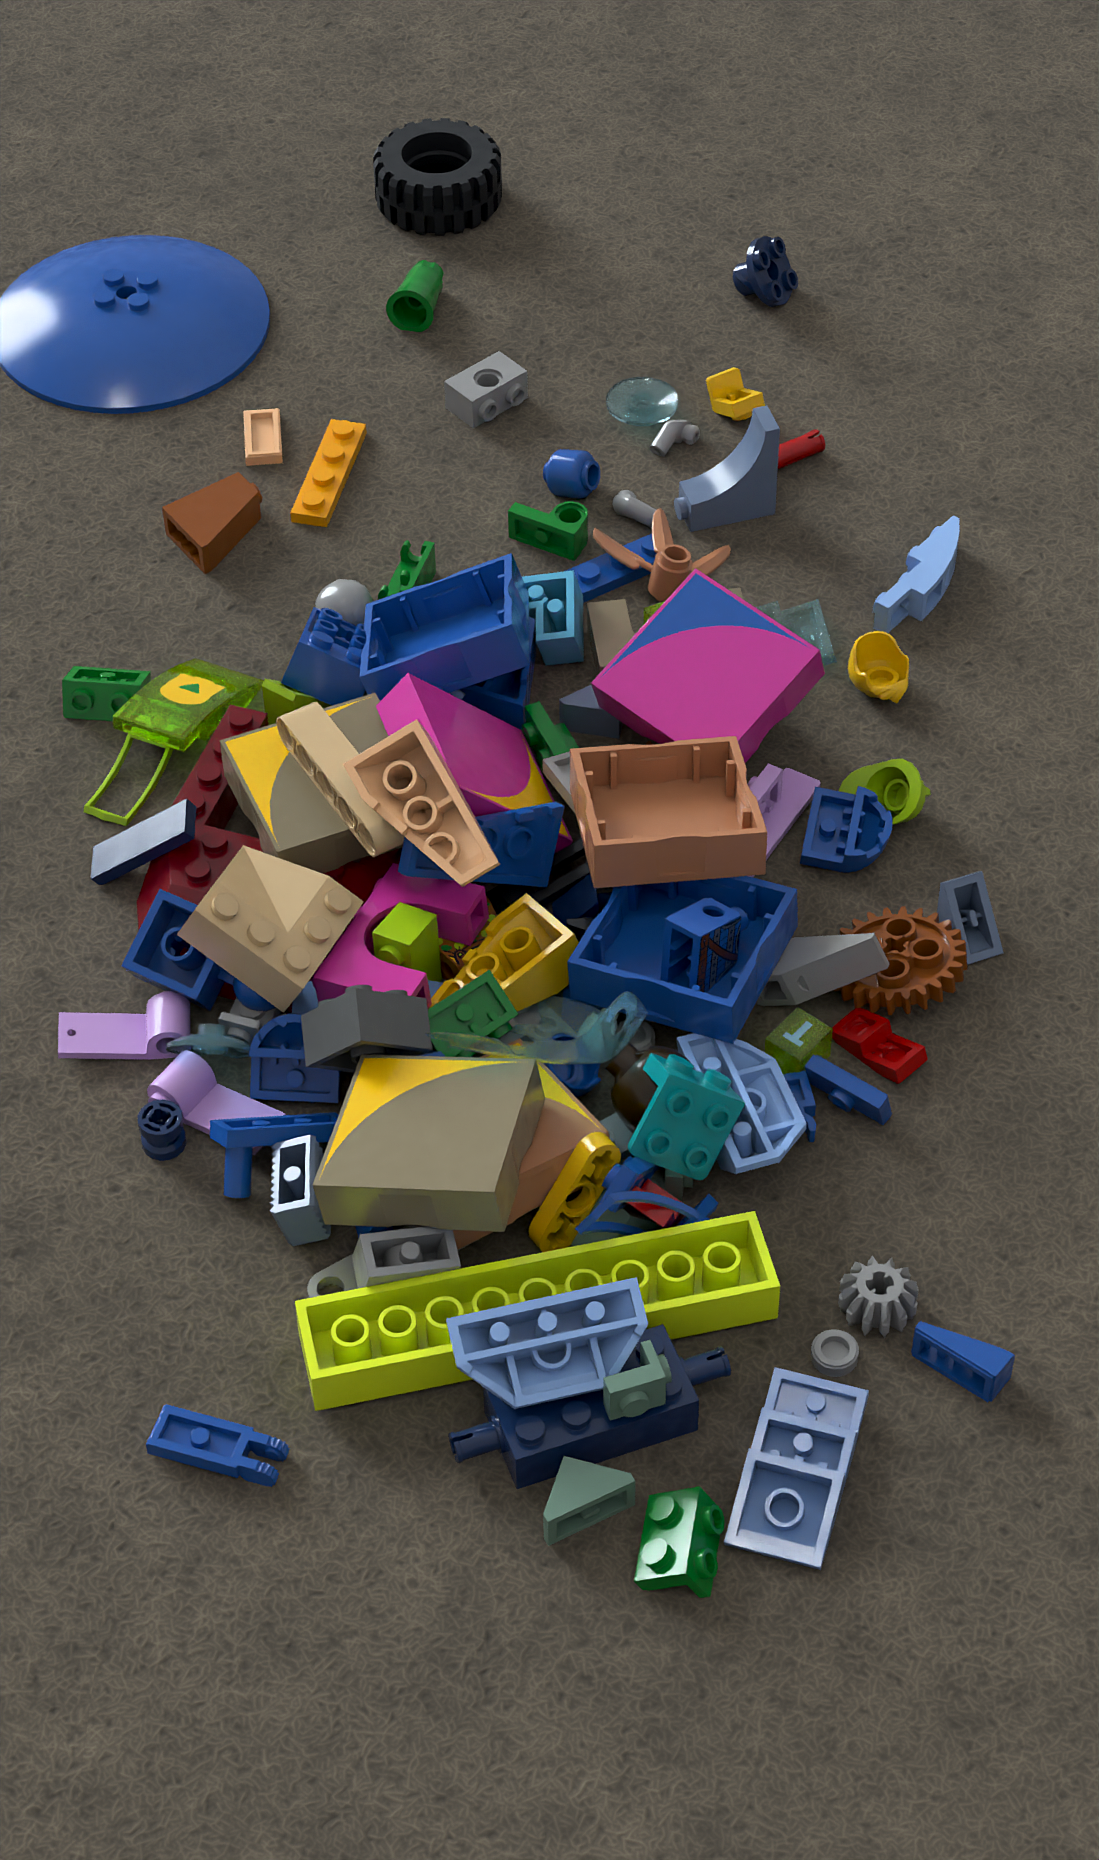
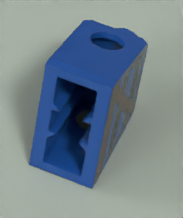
[660,898,749,993]

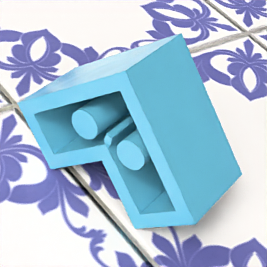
[522,570,584,665]

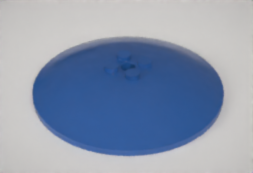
[0,235,270,414]

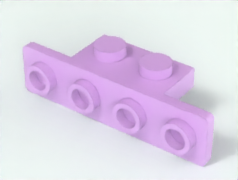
[748,763,821,877]

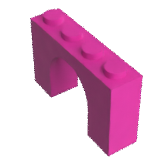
[312,863,489,1009]

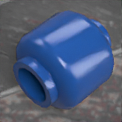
[543,449,600,499]

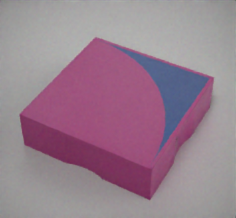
[591,568,825,763]

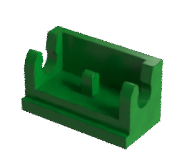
[378,540,436,600]

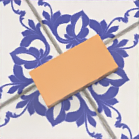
[243,408,283,466]

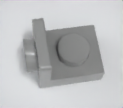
[218,997,281,1049]

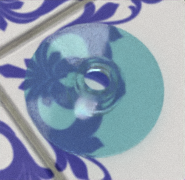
[606,377,678,426]
[166,1024,250,1058]

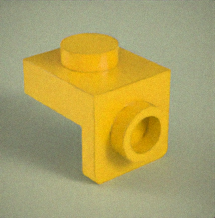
[706,367,765,421]

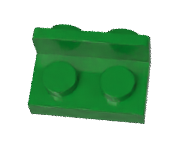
[62,666,151,723]
[428,970,519,1057]

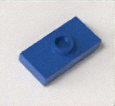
[805,1054,892,1125]

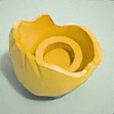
[848,631,909,703]

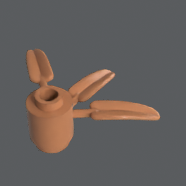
[593,508,731,603]

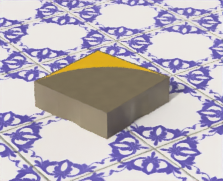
[220,693,403,874]
[313,1055,545,1232]

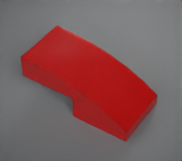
[828,1008,928,1084]
[626,1179,684,1229]

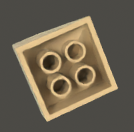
[177,845,364,1013]

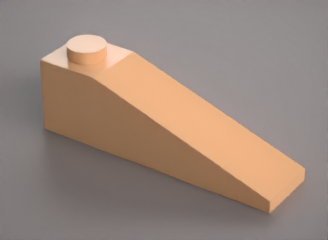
[343,719,500,887]

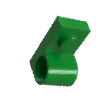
[508,501,588,561]

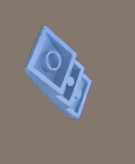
[724,1367,869,1570]

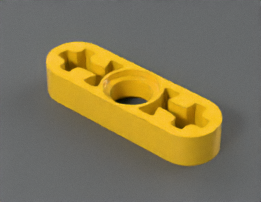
[529,1132,621,1252]

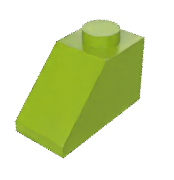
[372,902,442,982]

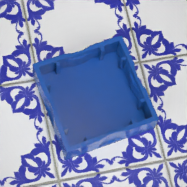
[359,553,530,701]
[567,876,798,1044]

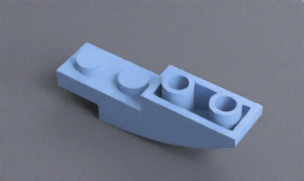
[873,515,959,633]

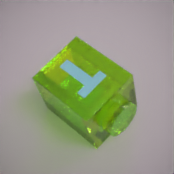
[765,1007,833,1074]

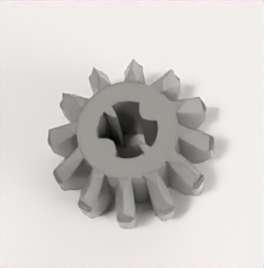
[838,1255,919,1338]

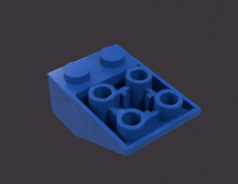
[281,607,366,706]

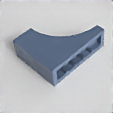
[674,405,780,532]

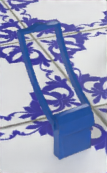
[575,1191,719,1236]

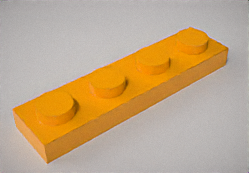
[290,419,367,527]

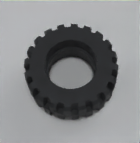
[373,118,502,236]

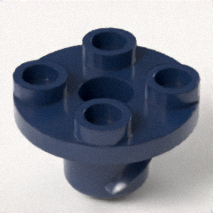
[733,236,798,307]

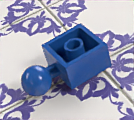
[121,889,276,1012]

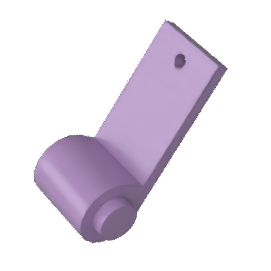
[58,991,191,1060]
[147,1050,286,1155]

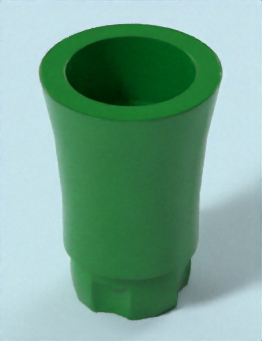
[386,260,444,332]

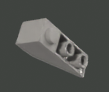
[757,933,889,1006]

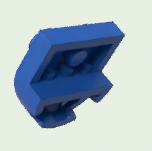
[800,786,893,872]
[249,1013,341,1103]

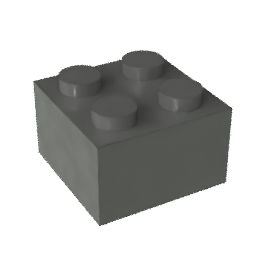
[301,985,432,1073]

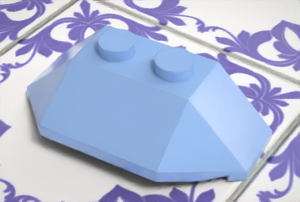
[677,1033,807,1174]
[446,1277,648,1409]

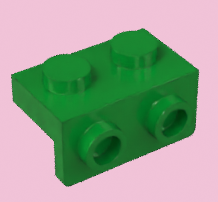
[521,701,579,771]
[634,1486,724,1598]

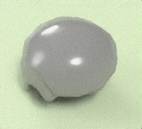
[315,579,374,626]

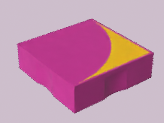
[376,673,573,853]

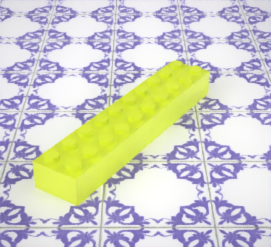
[295,1211,780,1411]

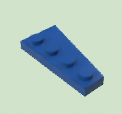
[398,802,565,887]

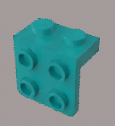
[628,1053,745,1180]

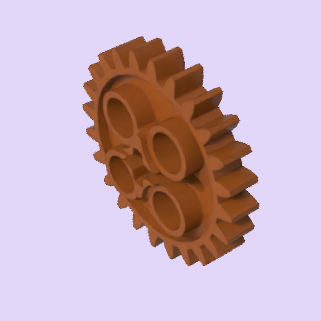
[834,906,968,1015]

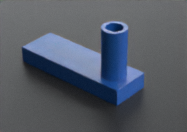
[210,1112,339,1198]

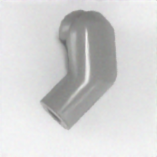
[649,420,700,457]
[612,490,656,529]

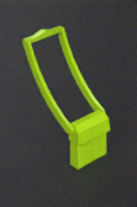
[83,716,191,826]

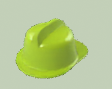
[839,759,931,825]

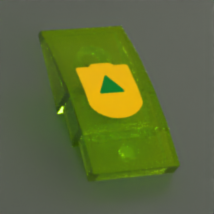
[113,658,264,752]

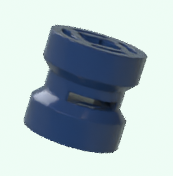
[138,1100,186,1161]

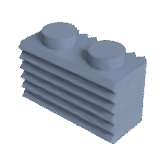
[270,1135,331,1246]

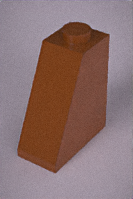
[162,472,262,574]

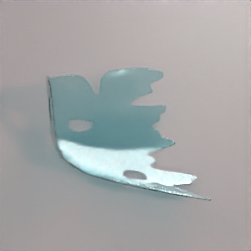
[426,992,648,1065]

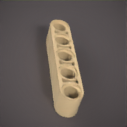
[276,702,405,857]

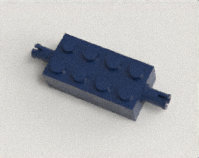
[448,1324,731,1489]

